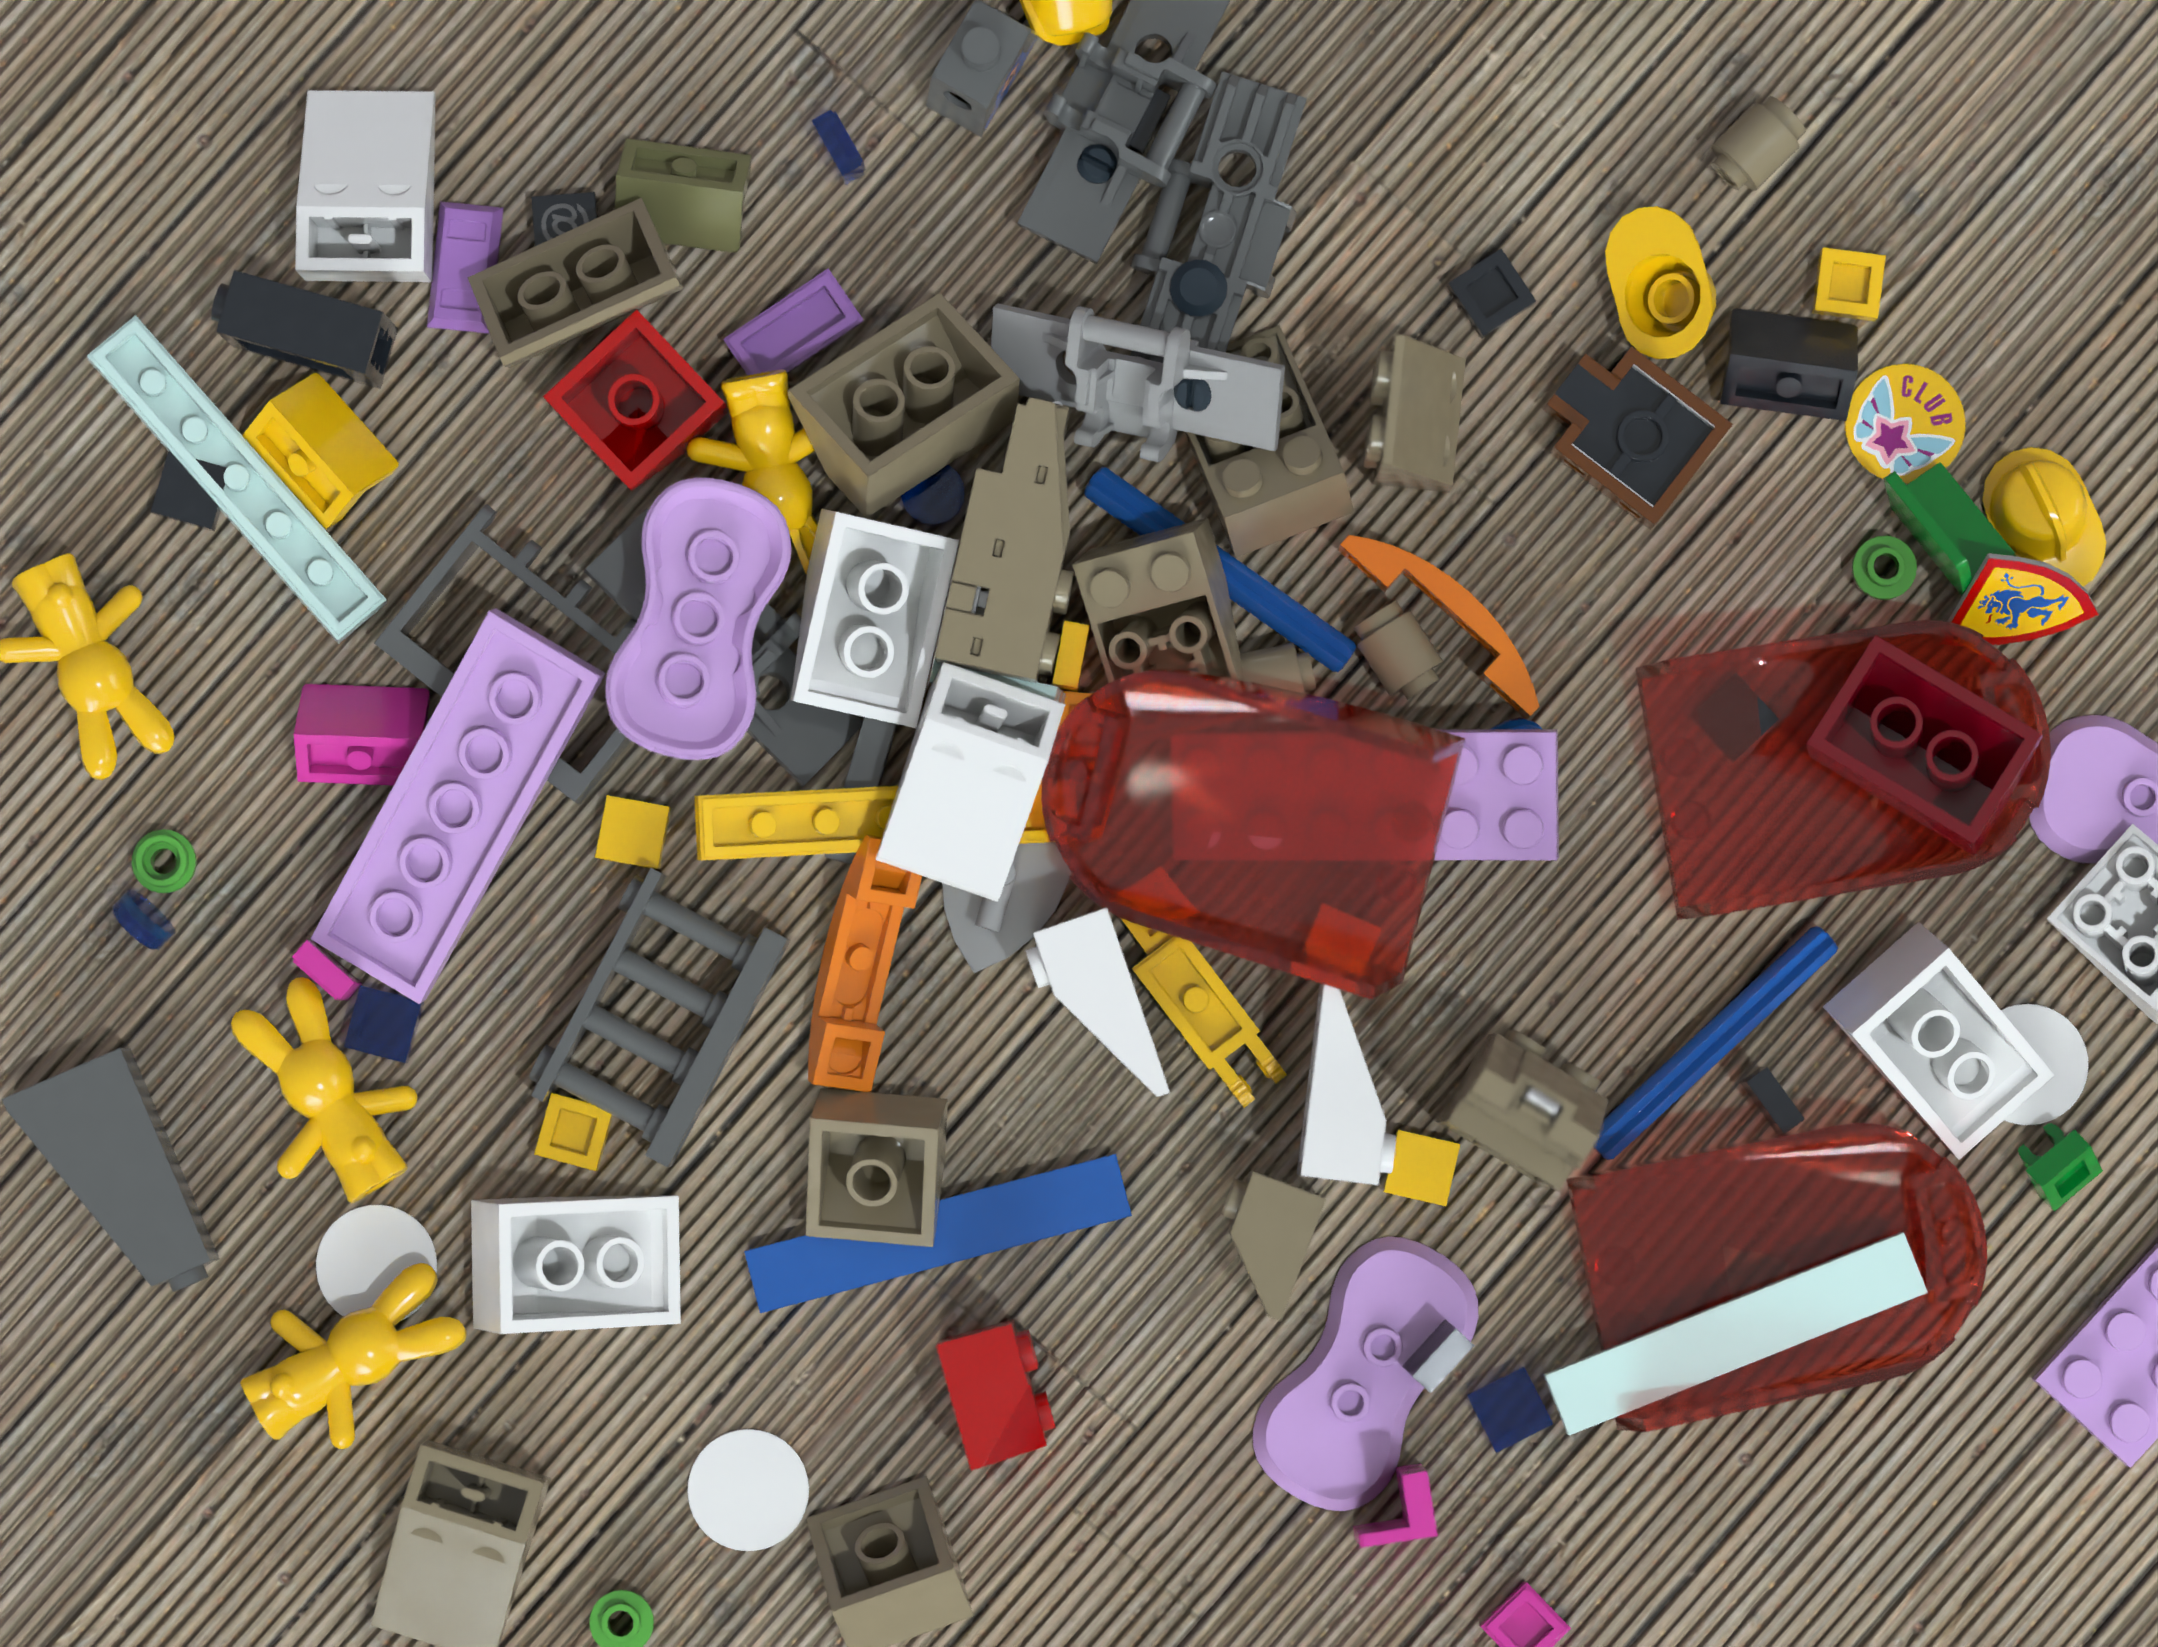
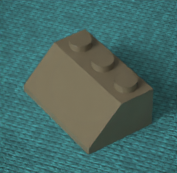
[468,198,684,368]
[788,293,1020,518]

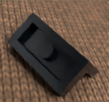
[1720,309,1858,421]

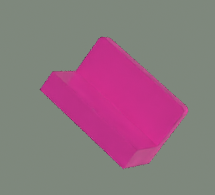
[294,684,430,785]
[1353,1463,1438,1548]

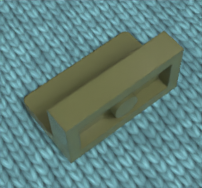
[615,138,752,253]

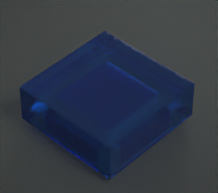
[812,110,866,186]
[344,985,424,1063]
[1466,1366,1553,1453]

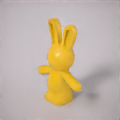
[686,369,818,574]
[0,553,175,780]
[231,977,418,1203]
[240,1263,467,1449]

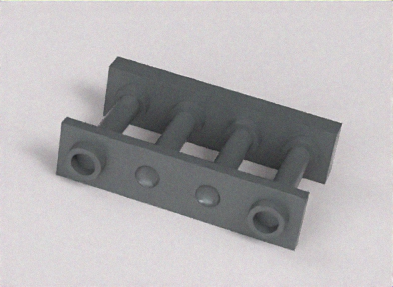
[529,868,790,1167]

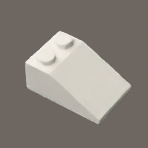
[791,509,959,728]
[1025,908,1170,1097]
[1823,922,2054,1160]
[1297,982,1396,1185]
[471,1195,681,1334]

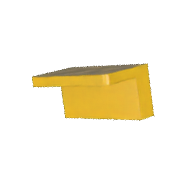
[242,373,399,530]

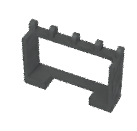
[374,504,637,805]

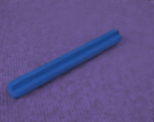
[1084,467,1356,672]
[1594,926,1838,1160]

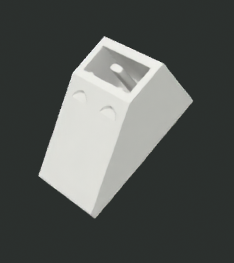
[295,90,435,282]
[875,662,1065,902]
[2047,824,2158,1025]

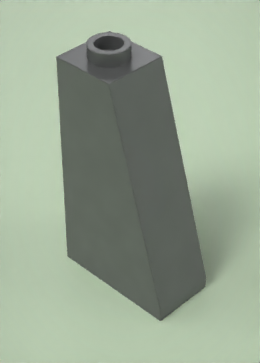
[2,1048,220,1292]

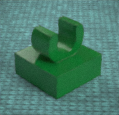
[2018,1123,2103,1212]

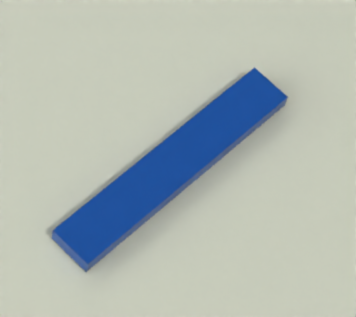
[744,1154,1132,1313]

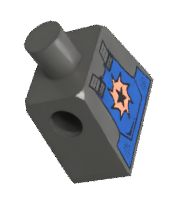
[926,0,1039,138]

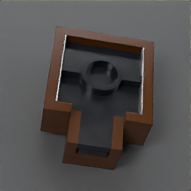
[1543,346,1733,530]

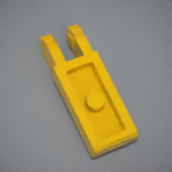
[1132,930,1287,1108]

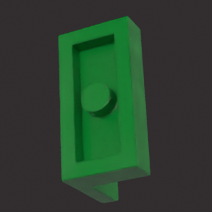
[1883,462,2016,596]

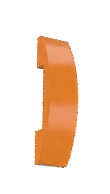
[1338,535,1539,719]
[808,835,922,1092]

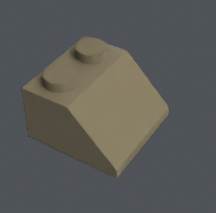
[806,1088,948,1247]
[1221,1170,1326,1321]
[806,1476,974,1647]

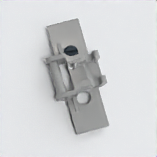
[991,303,1285,462]

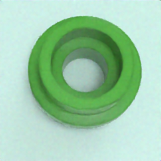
[1852,536,1917,600]
[132,829,197,893]
[589,1589,654,1647]

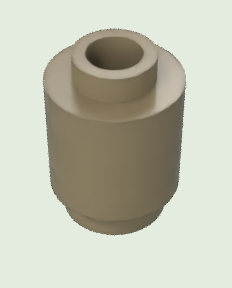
[1711,96,1806,191]
[1354,601,1443,700]
[1240,642,1316,717]

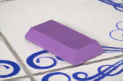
[427,201,504,334]
[723,268,864,375]

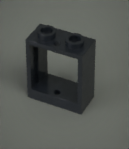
[211,270,398,389]

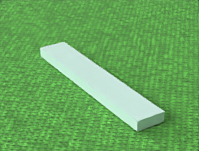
[87,315,387,644]
[1543,1232,1928,1435]

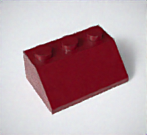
[1807,635,2043,855]

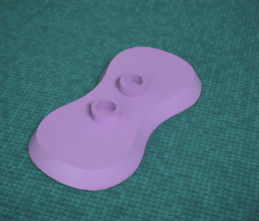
[606,478,791,760]
[2027,715,2158,863]
[1253,1236,1478,1511]

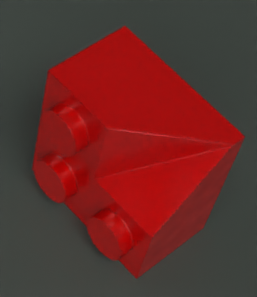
[543,309,729,491]
[936,1319,1056,1471]

